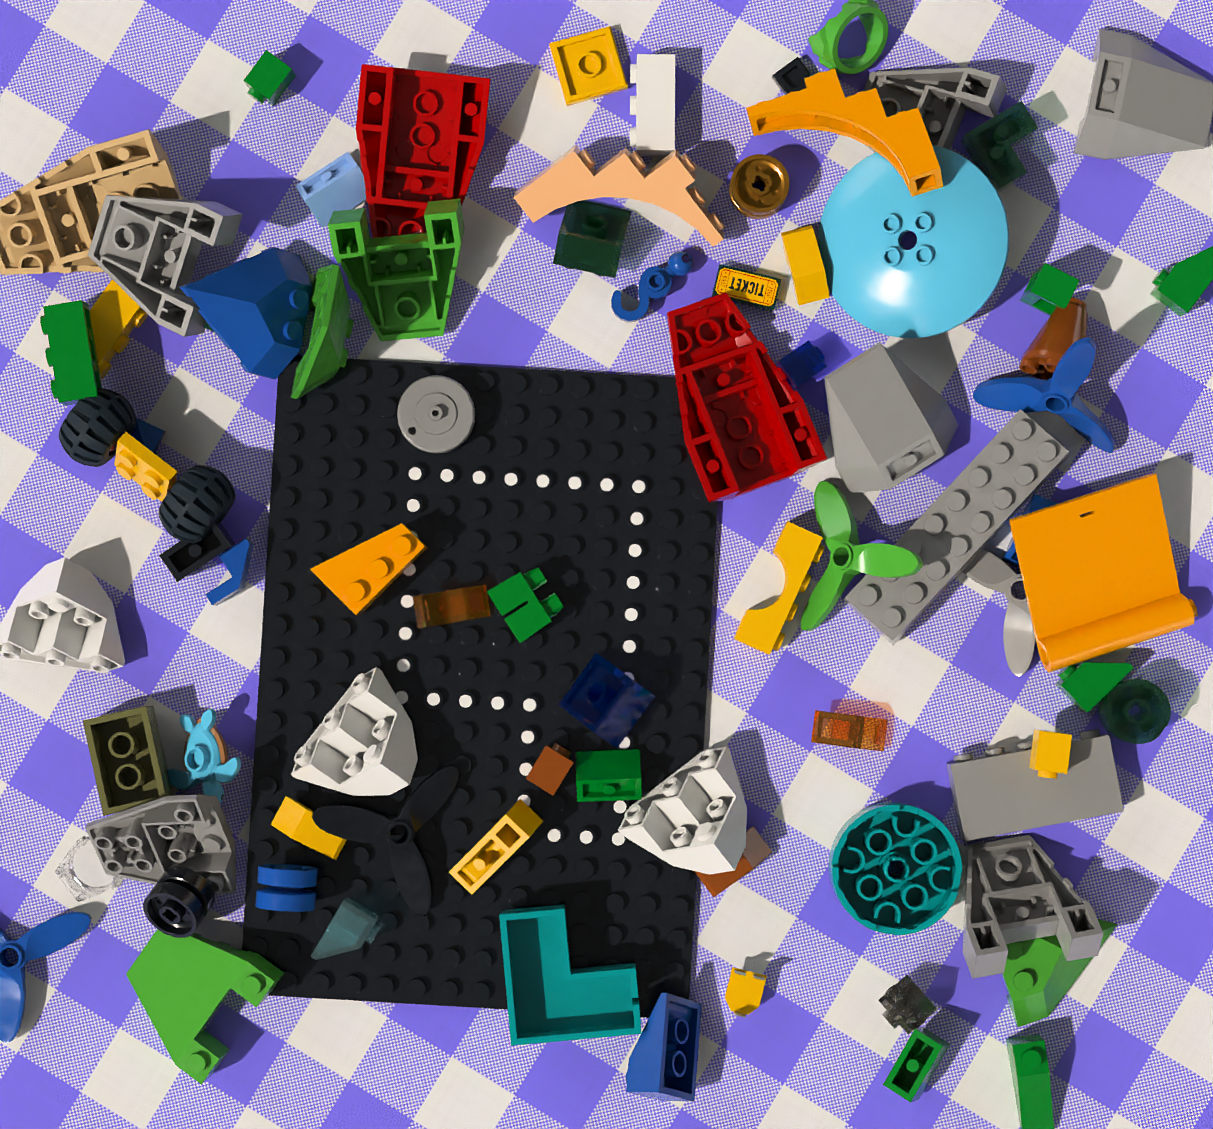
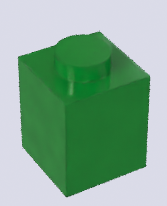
[243,50,296,106]

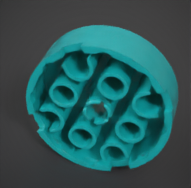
[829,802,962,935]

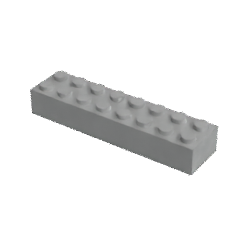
[845,409,1069,645]

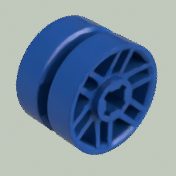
[255,864,318,912]

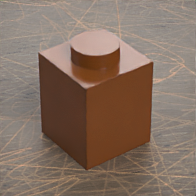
[526,743,574,795]

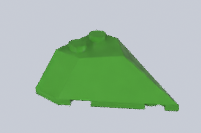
[1001,919,1118,1027]

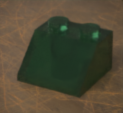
[553,200,631,278]

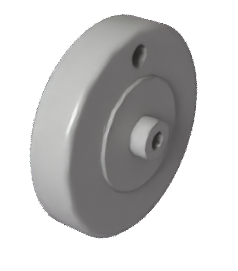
[397,375,475,454]

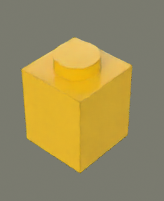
[1029,729,1072,779]

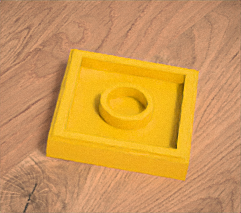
[549,26,628,106]

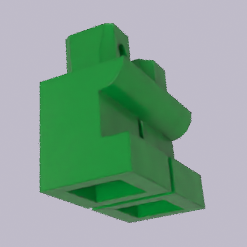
[487,567,564,644]

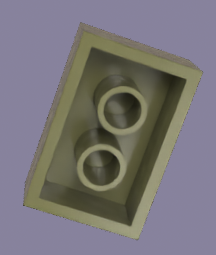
[83,706,173,816]

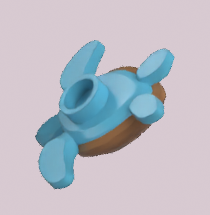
[167,709,241,803]

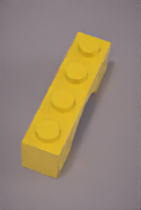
[733,521,825,655]

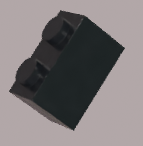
[159,522,235,582]

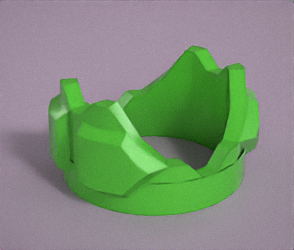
[808,0,888,74]

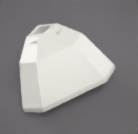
[0,558,125,673]
[291,667,418,796]
[618,746,747,875]

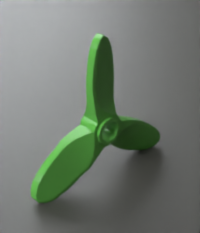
[801,481,923,631]

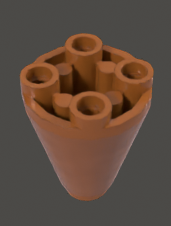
[1019,298,1088,388]

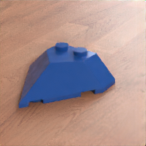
[180,247,313,379]

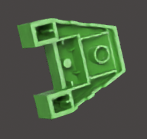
[328,199,465,341]
[126,929,284,1085]

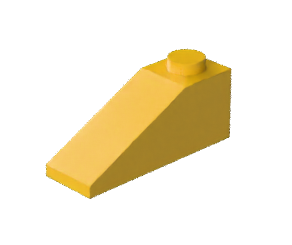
[449,799,543,894]

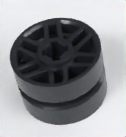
[143,866,215,938]

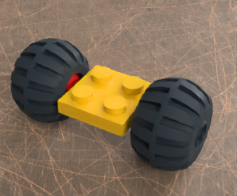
[59,388,236,544]

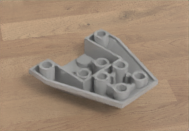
[1074,29,1213,160]
[824,342,958,493]
[85,795,236,894]

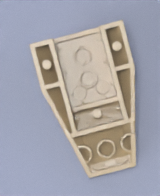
[0,129,183,275]

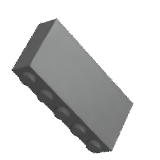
[946,729,1124,841]

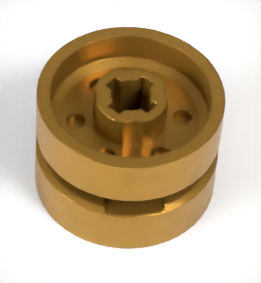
[729,154,790,219]

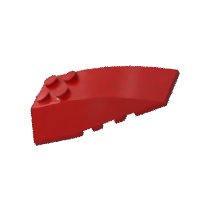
[356,64,491,238]
[667,292,827,503]

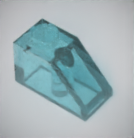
[310,897,381,960]

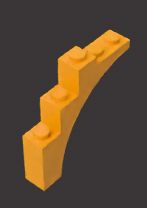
[746,69,943,197]

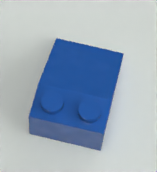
[626,993,702,1102]

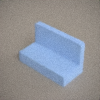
[295,152,366,227]

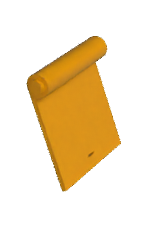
[1009,473,1198,673]

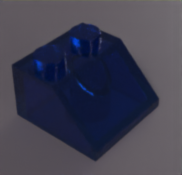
[559,653,655,748]

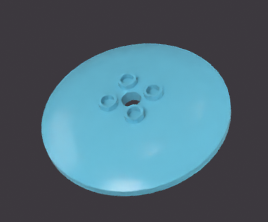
[818,145,1009,338]

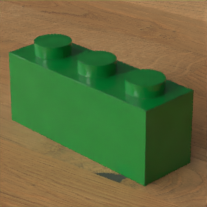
[40,300,102,406]

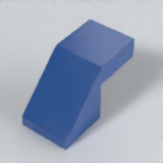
[205,538,254,606]

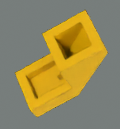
[781,225,830,305]
[271,796,347,860]

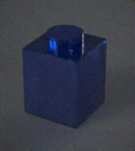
[775,340,827,391]

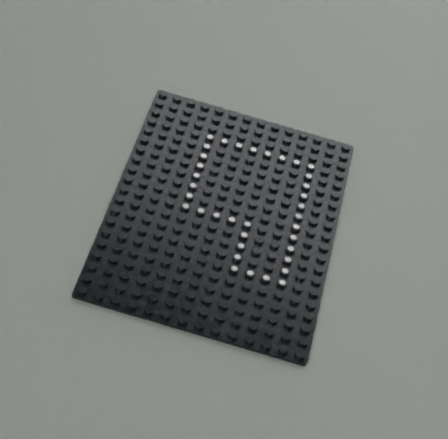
[242,356,718,1018]

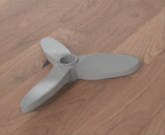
[962,549,1035,676]

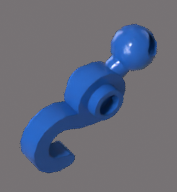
[611,251,693,322]

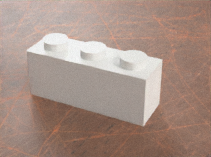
[630,54,675,156]

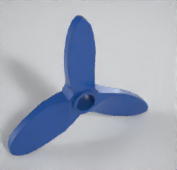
[972,337,1116,453]
[0,911,92,1044]

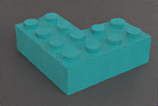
[499,904,642,1046]

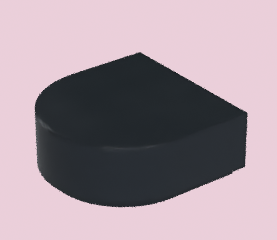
[772,57,810,94]

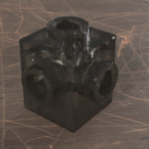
[878,975,937,1035]

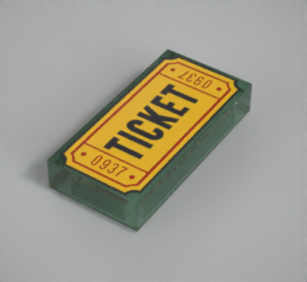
[712,264,781,311]

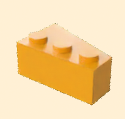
[310,523,428,615]

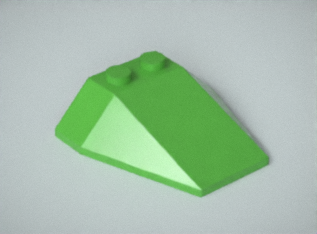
[291,264,354,399]

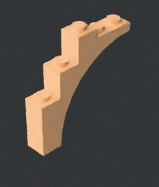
[513,145,725,247]

